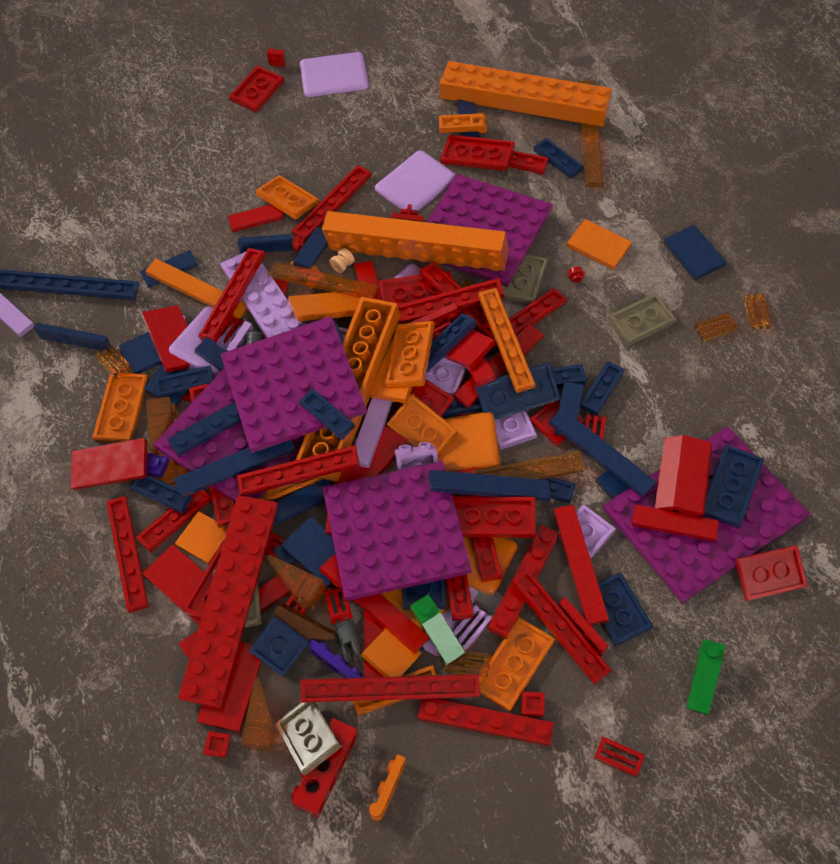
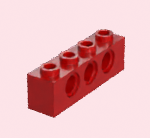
[291,718,359,819]

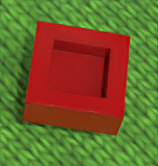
[267,48,286,67]
[521,691,545,717]
[203,731,231,759]

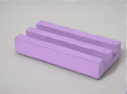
[453,605,492,653]

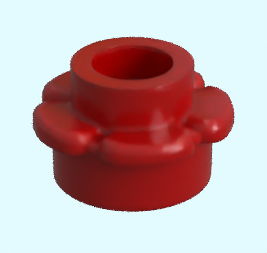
[292,234,306,252]
[567,266,585,283]

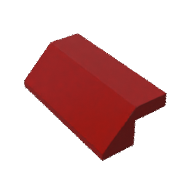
[655,435,713,516]

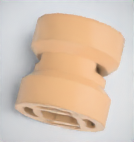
[329,248,355,274]

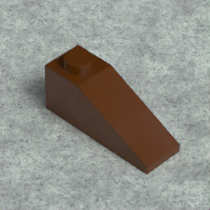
[268,602,337,640]

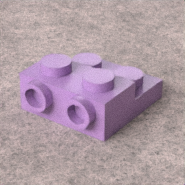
[395,442,438,471]

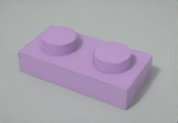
[226,321,254,351]

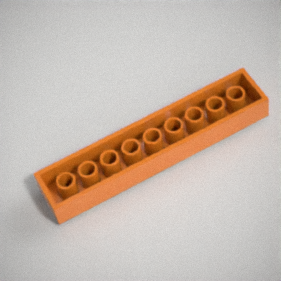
[439,61,612,127]
[322,211,509,271]
[296,297,401,482]

